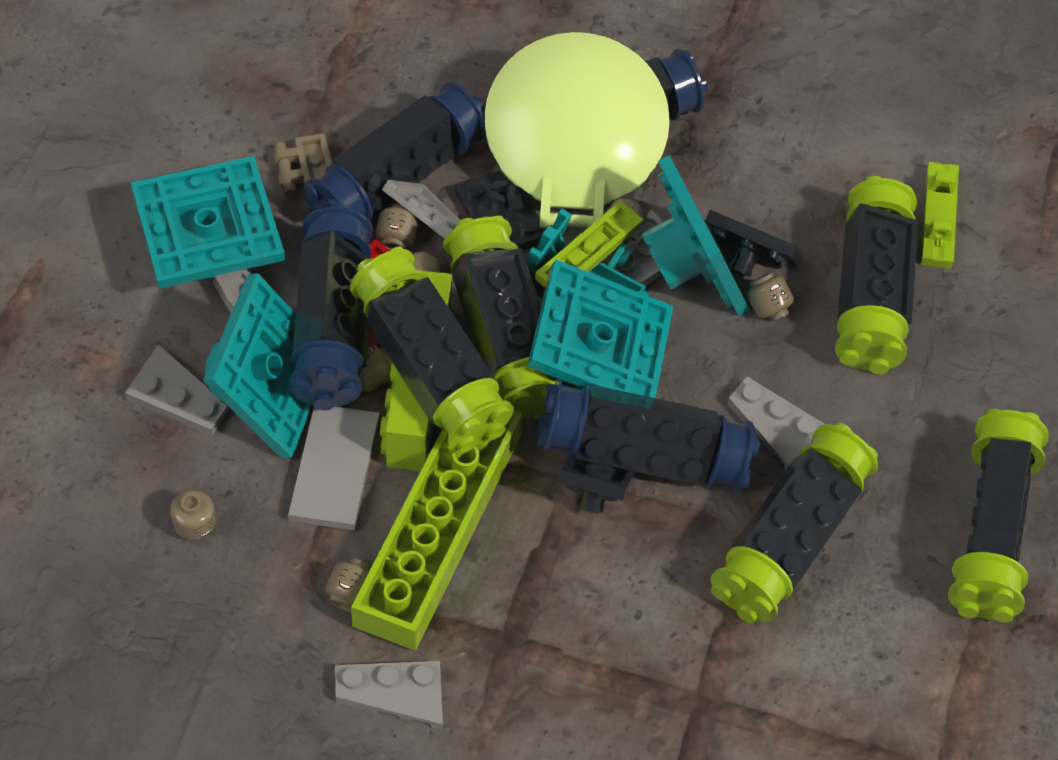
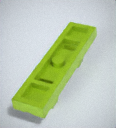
[921,162,959,269]
[535,201,644,288]

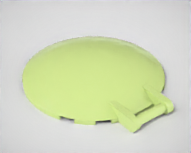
[485,32,669,228]

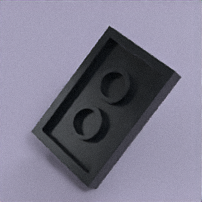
[455,170,546,251]
[705,210,802,278]
[558,457,638,514]

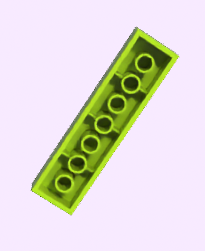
[351,411,522,651]

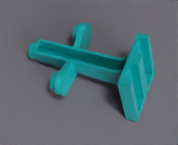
[526,208,650,296]

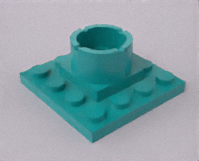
[641,155,750,316]
[130,156,285,289]
[527,259,673,398]
[203,273,312,459]

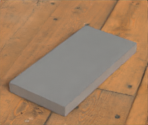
[288,406,379,531]

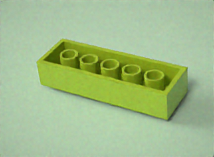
[380,270,452,471]

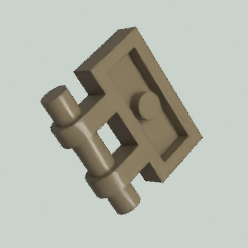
[273,133,332,197]

